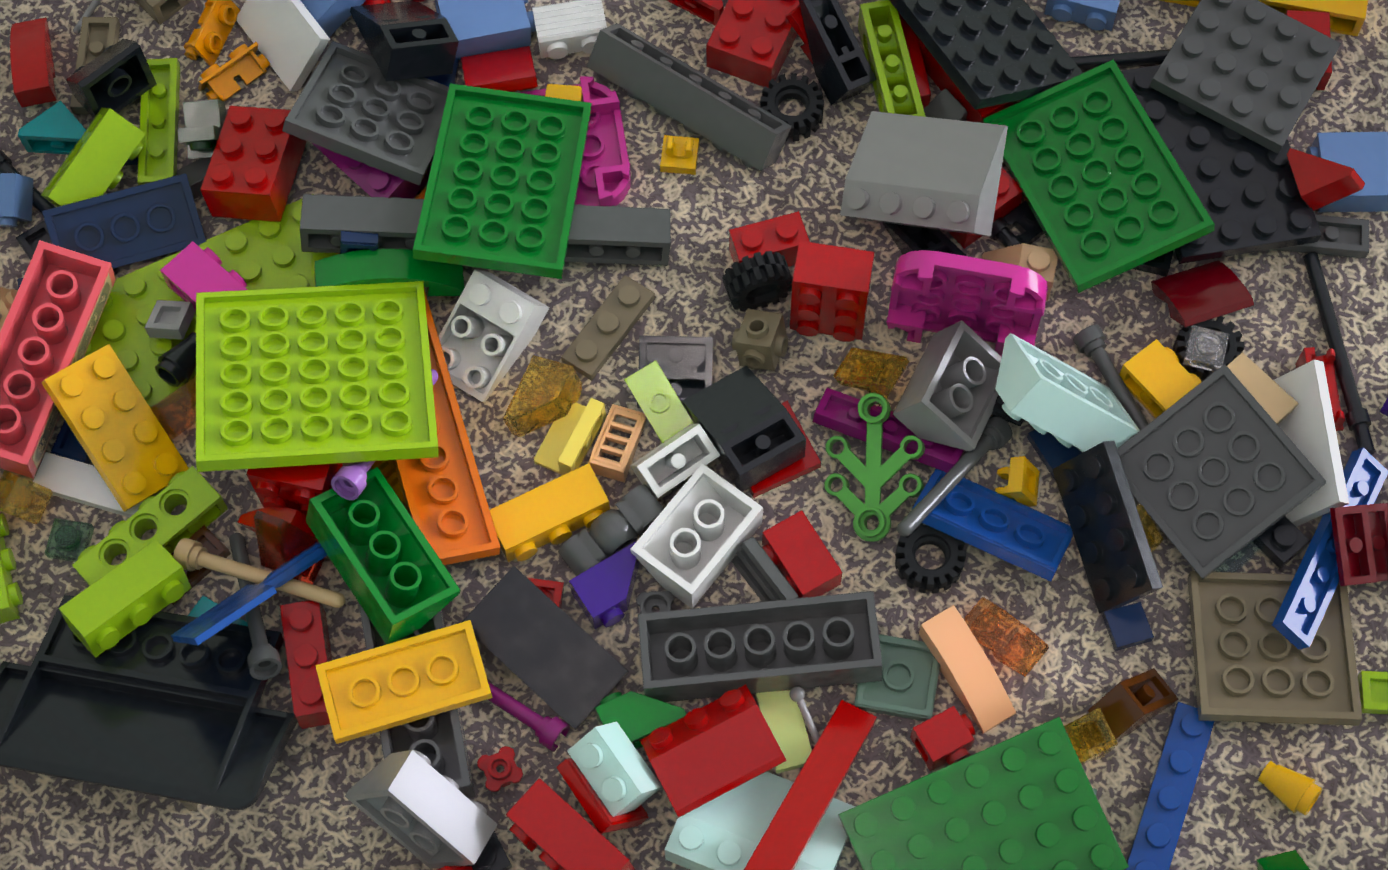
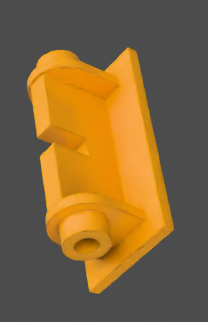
[184,0,240,66]
[198,42,270,102]

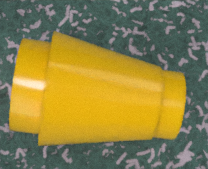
[1258,761,1322,815]

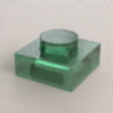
[45,518,94,562]

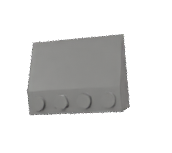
[840,111,1008,237]

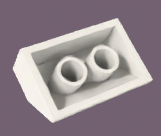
[630,463,763,609]

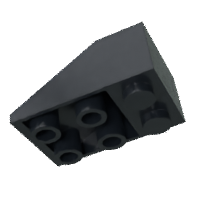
[350,0,459,82]
[682,365,806,492]

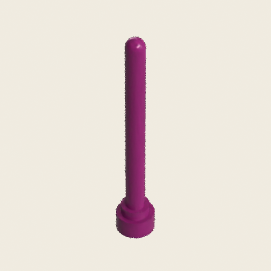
[487,681,570,752]

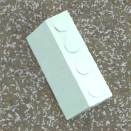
[995,333,1140,453]

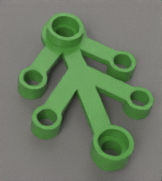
[824,393,925,542]

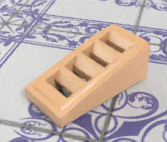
[588,404,647,483]

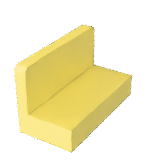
[534,398,606,475]

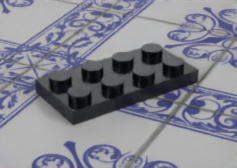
[1052,441,1163,614]

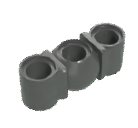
[558,484,664,576]

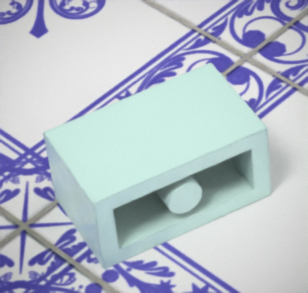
[567,721,662,817]

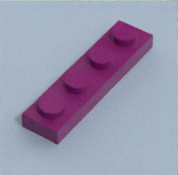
[812,387,964,472]

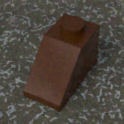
[1088,668,1179,742]

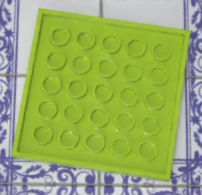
[196,281,439,472]

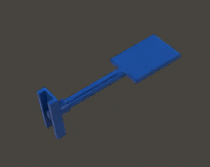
[170,541,327,645]

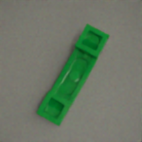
[314,249,465,296]

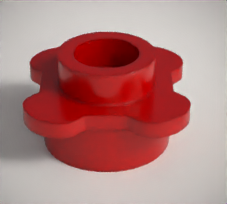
[477,746,523,792]

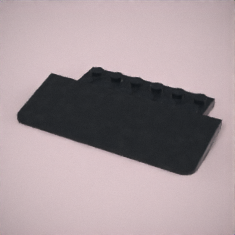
[0,595,298,810]

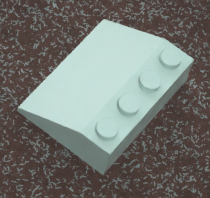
[665,771,856,870]

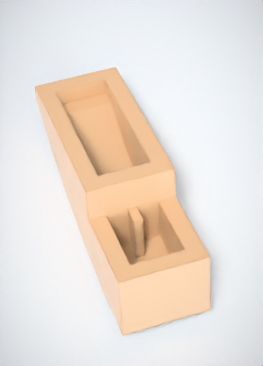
[919,605,1016,734]

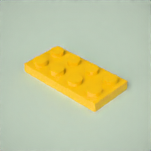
[41,344,189,512]
[315,620,493,744]

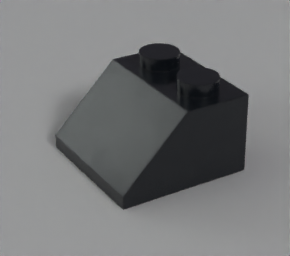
[66,38,157,118]

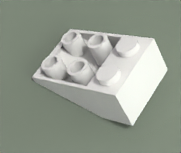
[439,269,550,403]

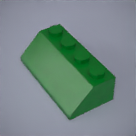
[306,467,461,644]

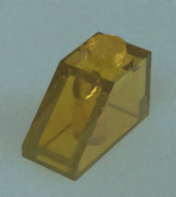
[503,355,582,437]

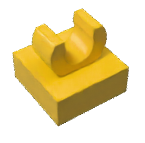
[660,135,699,175]
[995,456,1040,507]

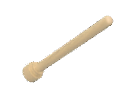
[173,538,345,608]

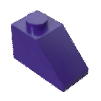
[569,542,640,629]

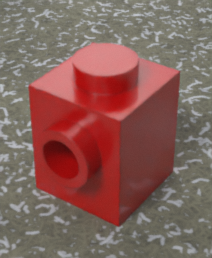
[910,706,976,771]

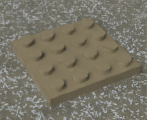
[1188,571,1363,726]

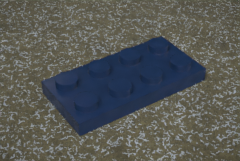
[42,173,206,268]

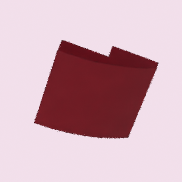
[1151,260,1254,327]
[1330,503,1388,586]

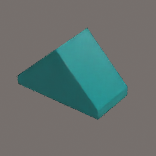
[18,100,86,154]

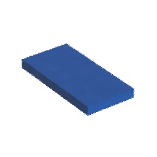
[912,468,1074,582]

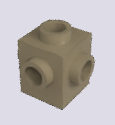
[732,309,788,371]

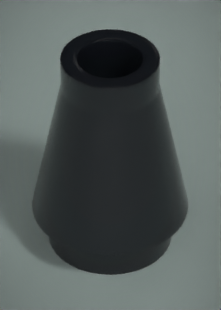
[155,332,196,387]

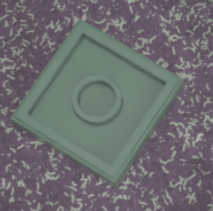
[854,634,940,721]

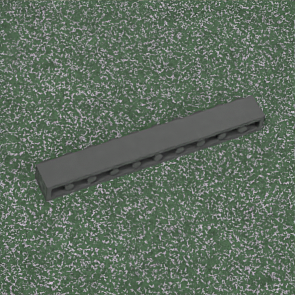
[300,194,671,266]

